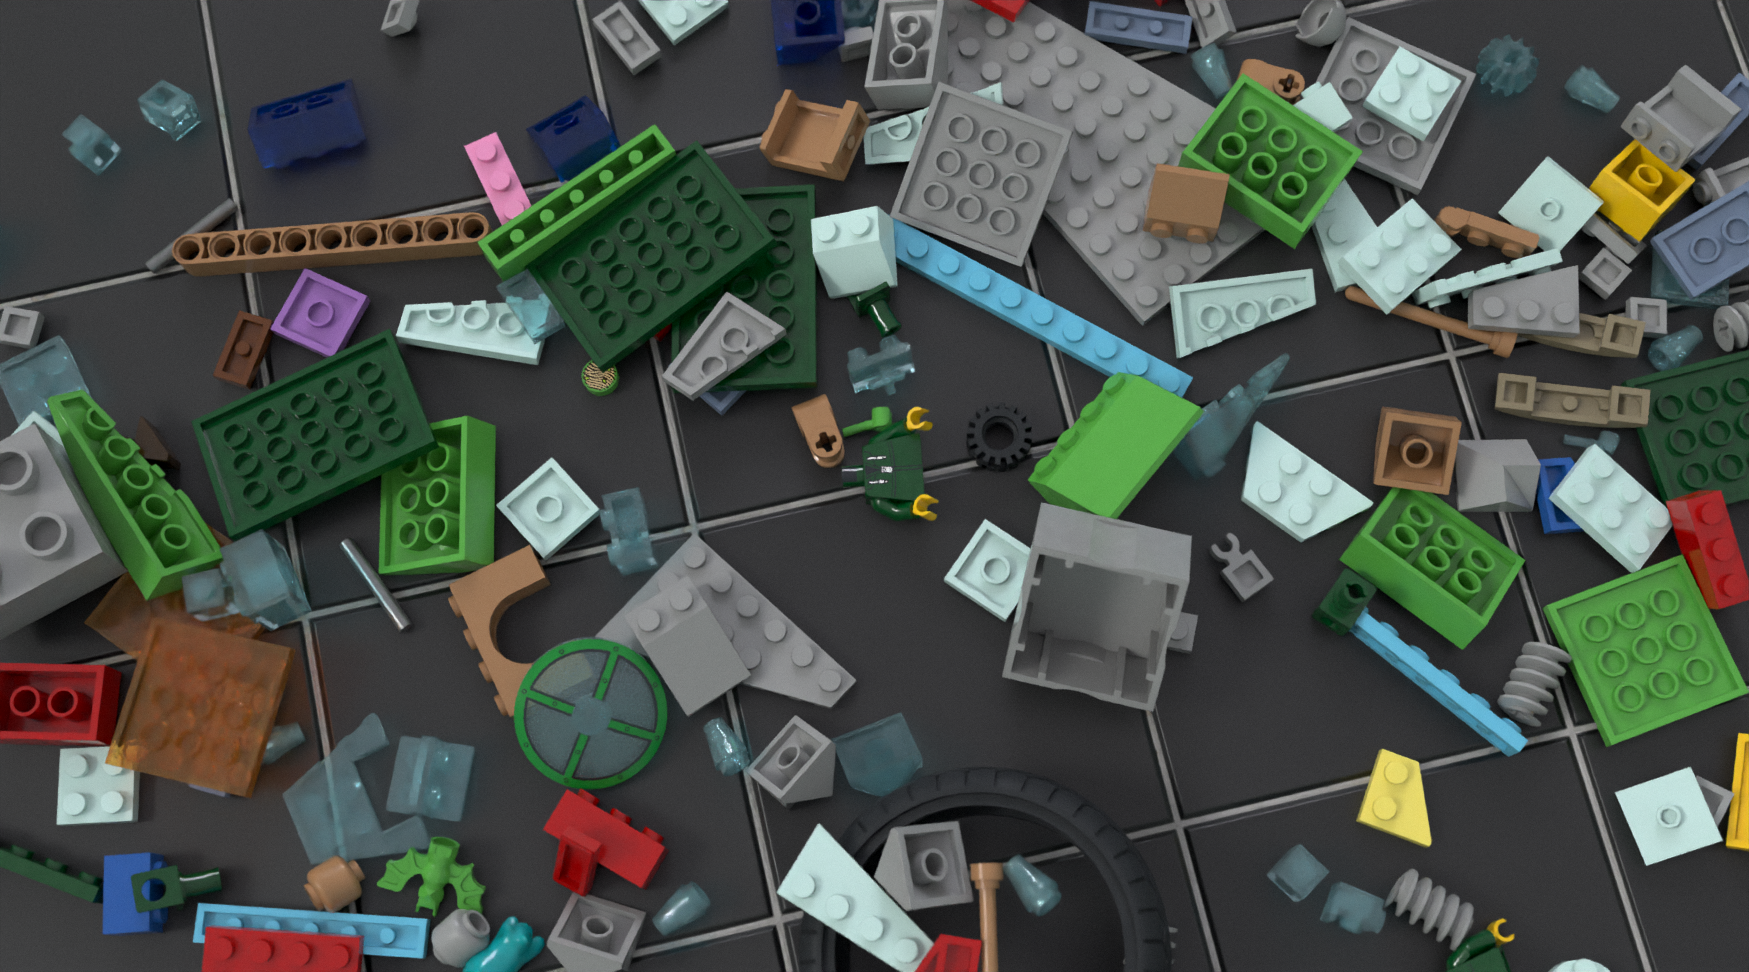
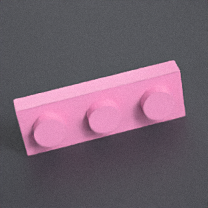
[464,132,531,226]

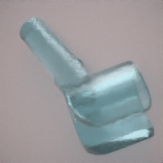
[1563,431,1620,457]

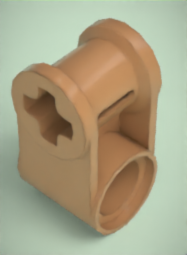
[1237,59,1305,105]
[791,394,845,468]

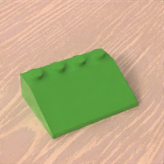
[1178,73,1363,249]
[1028,372,1204,519]
[379,416,496,576]
[1339,487,1525,650]

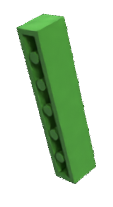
[477,124,676,284]

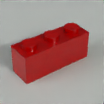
[1666,490,1749,609]
[543,788,669,890]

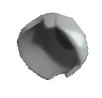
[1295,0,1347,47]

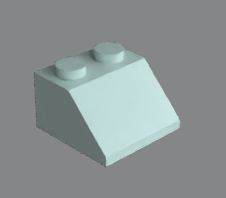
[811,206,898,299]

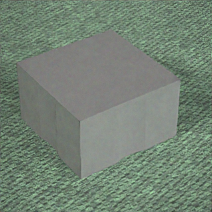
[1002,502,1192,712]

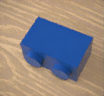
[103,852,168,936]

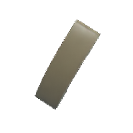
[1517,313,1646,358]
[1494,373,1651,428]

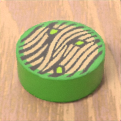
[582,360,619,396]

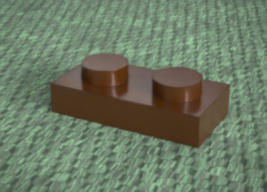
[212,310,274,390]

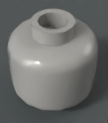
[431,909,490,968]

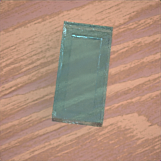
[497,269,565,344]

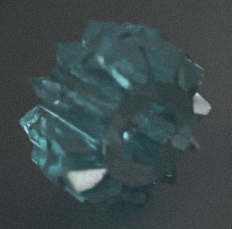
[1476,34,1539,97]

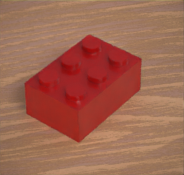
[0,663,122,746]

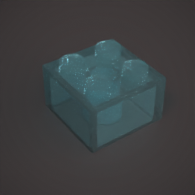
[219,530,312,631]

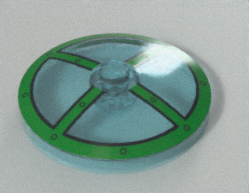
[514,637,667,789]

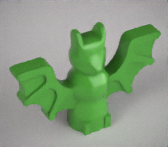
[377,837,486,917]

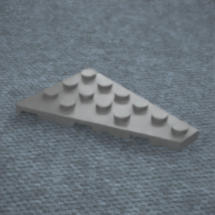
[594,533,857,710]

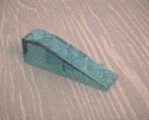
[1172,353,1291,480]

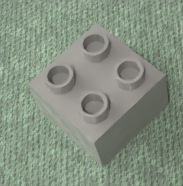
[0,423,128,640]

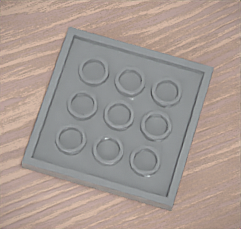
[1316,17,1476,195]
[890,82,1073,267]

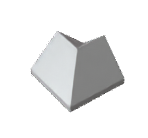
[1454,439,1541,512]
[746,715,836,810]
[874,821,974,911]
[547,892,646,972]

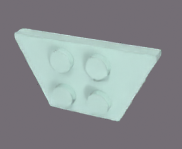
[1241,421,1374,543]

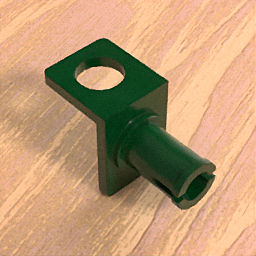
[846,281,902,338]
[1311,569,1376,636]
[131,865,222,913]

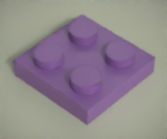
[271,268,371,358]

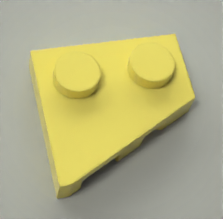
[1356,749,1432,848]

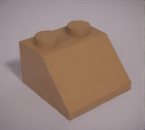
[1142,163,1230,243]
[1373,407,1462,495]

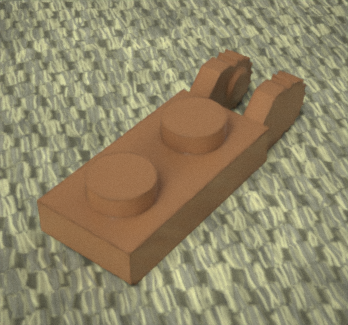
[1434,206,1540,258]

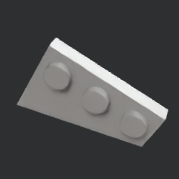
[1468,265,1580,338]
[662,292,787,400]

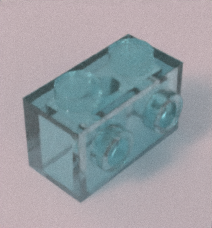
[599,487,659,575]

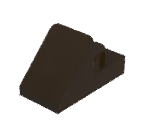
[123,416,181,470]

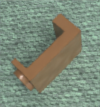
[760,89,870,181]

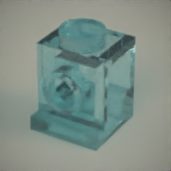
[137,79,201,141]
[62,114,122,176]
[1320,882,1386,934]

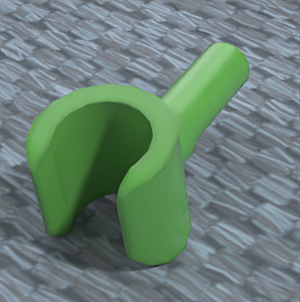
[842,407,892,437]

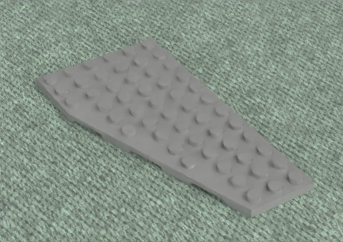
[875,0,1265,326]

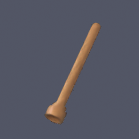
[1345,286,1518,359]
[970,863,1003,972]

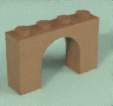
[448,545,598,720]

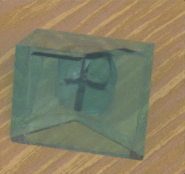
[831,712,923,797]

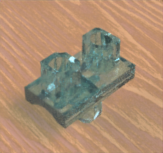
[847,335,915,396]

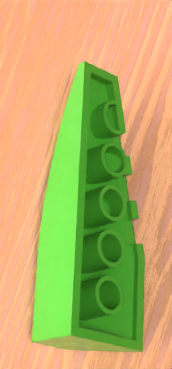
[47,389,226,600]

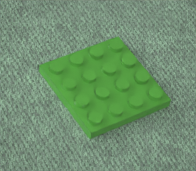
[1542,555,1749,747]

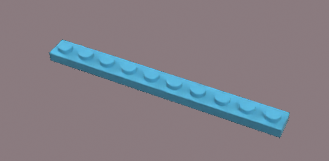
[889,215,1193,398]

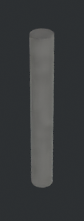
[145,198,239,274]
[339,537,413,633]

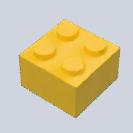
[1589,139,1695,242]

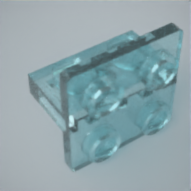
[386,735,475,822]

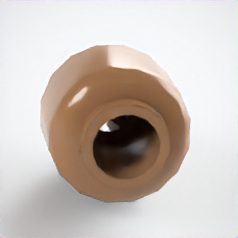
[304,855,365,913]

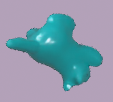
[462,916,545,972]

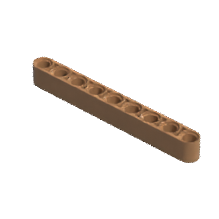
[172,212,493,277]

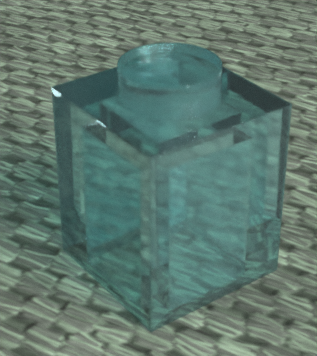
[182,568,239,621]
[1267,844,1330,902]

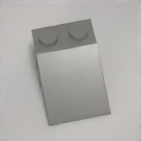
[865,0,948,110]
[624,575,752,717]

